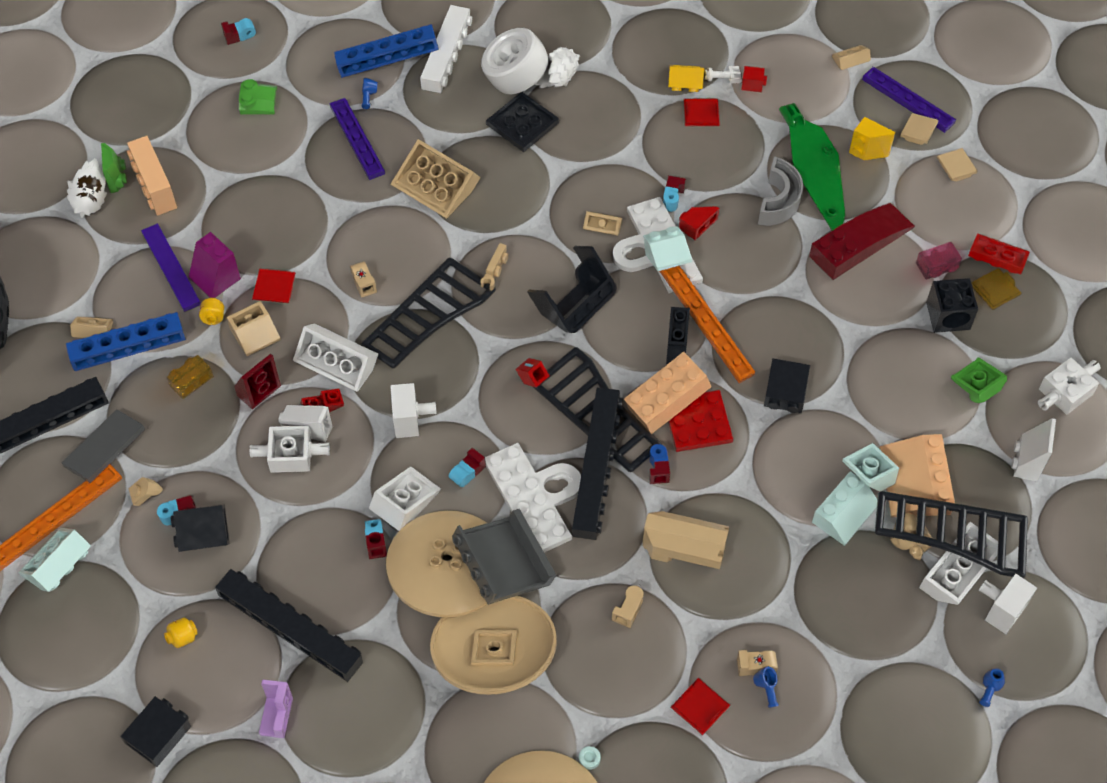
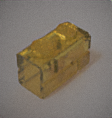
[167,355,214,399]

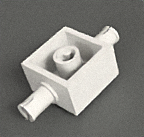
[1038,358,1101,415]
[249,426,330,473]

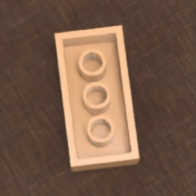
[126,136,177,216]
[624,352,712,434]

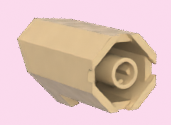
[642,511,729,569]

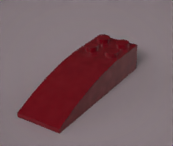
[809,203,915,280]

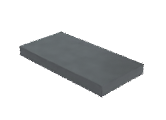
[61,409,145,483]

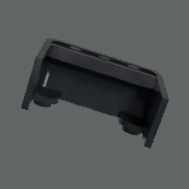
[527,246,616,333]

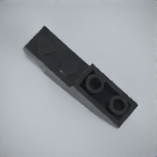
[666,307,690,365]

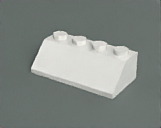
[293,324,378,392]
[919,522,998,605]

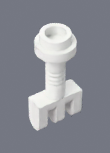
[704,66,742,83]

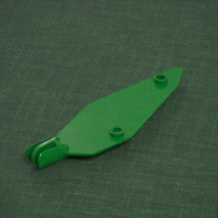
[779,103,845,231]

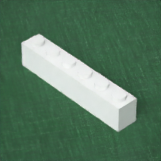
[420,5,472,93]

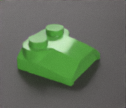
[239,79,277,114]
[101,143,127,193]
[951,357,1007,403]

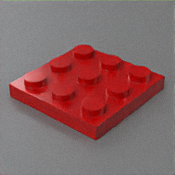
[668,390,733,452]

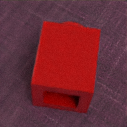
[741,66,767,92]
[515,358,549,387]

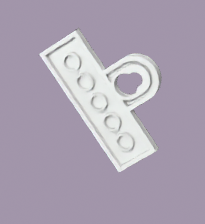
[613,197,703,293]
[485,443,581,553]

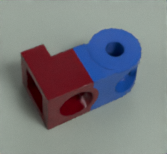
[649,444,670,484]

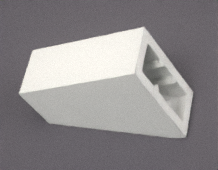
[279,405,332,443]

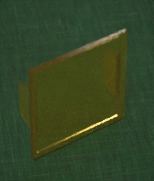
[971,268,1022,310]

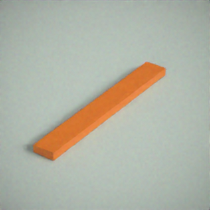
[659,266,756,383]
[0,464,122,571]

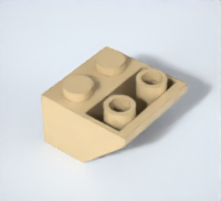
[227,301,281,356]

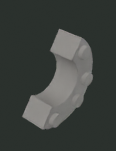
[758,157,803,226]

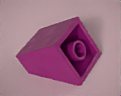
[189,232,241,298]

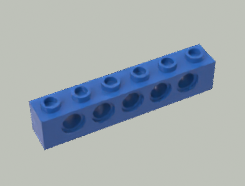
[334,24,439,78]
[66,312,186,371]

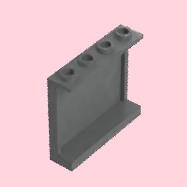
[452,508,556,605]

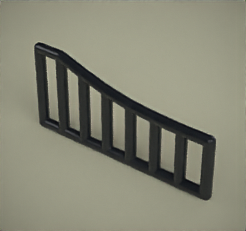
[361,257,496,368]
[533,347,662,472]
[875,491,1028,578]

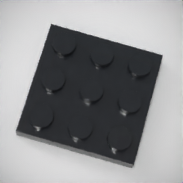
[486,92,559,152]

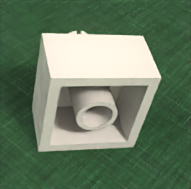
[391,383,437,438]
[979,574,1037,634]

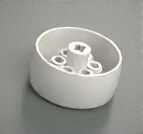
[481,28,548,94]

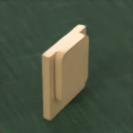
[900,113,938,145]
[937,148,977,181]

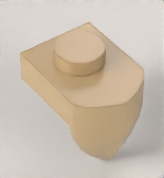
[128,477,163,506]

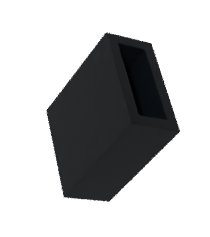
[764,358,810,413]
[171,504,230,552]
[120,696,191,767]

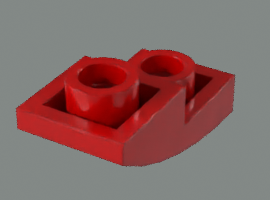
[300,388,344,412]

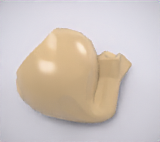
[890,513,932,560]

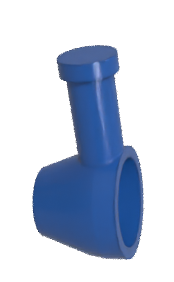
[362,78,377,109]
[753,666,779,708]
[979,669,1005,707]

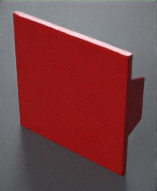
[684,99,720,126]
[252,269,296,303]
[670,678,730,735]

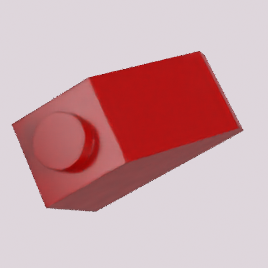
[679,206,720,240]

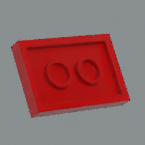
[968,233,1030,275]

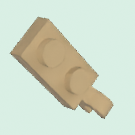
[481,243,509,291]

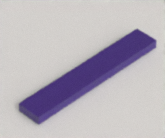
[862,67,956,133]
[329,98,385,180]
[141,223,201,312]

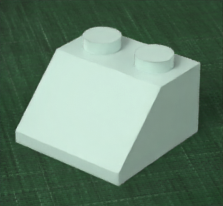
[643,226,692,271]
[842,443,899,491]

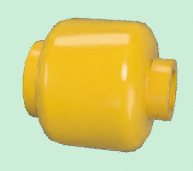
[199,298,224,325]
[164,617,197,648]

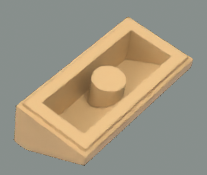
[832,45,871,70]
[583,211,622,236]
[70,316,113,338]

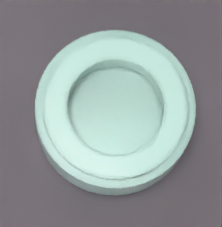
[579,746,600,770]

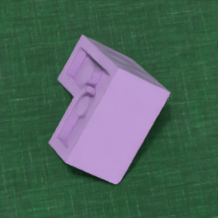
[259,680,293,738]

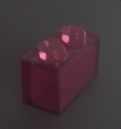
[916,242,962,280]

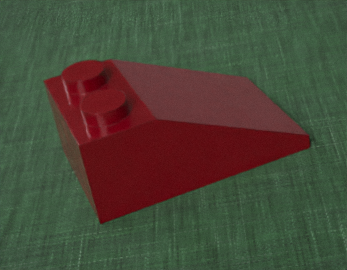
[234,353,281,410]

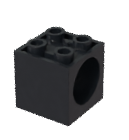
[926,278,978,333]

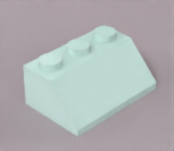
[812,471,877,546]
[18,528,91,592]

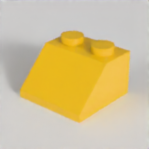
[668,65,704,92]
[849,117,895,160]

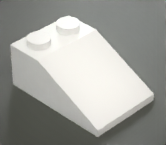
[1011,418,1056,482]
[369,466,441,531]

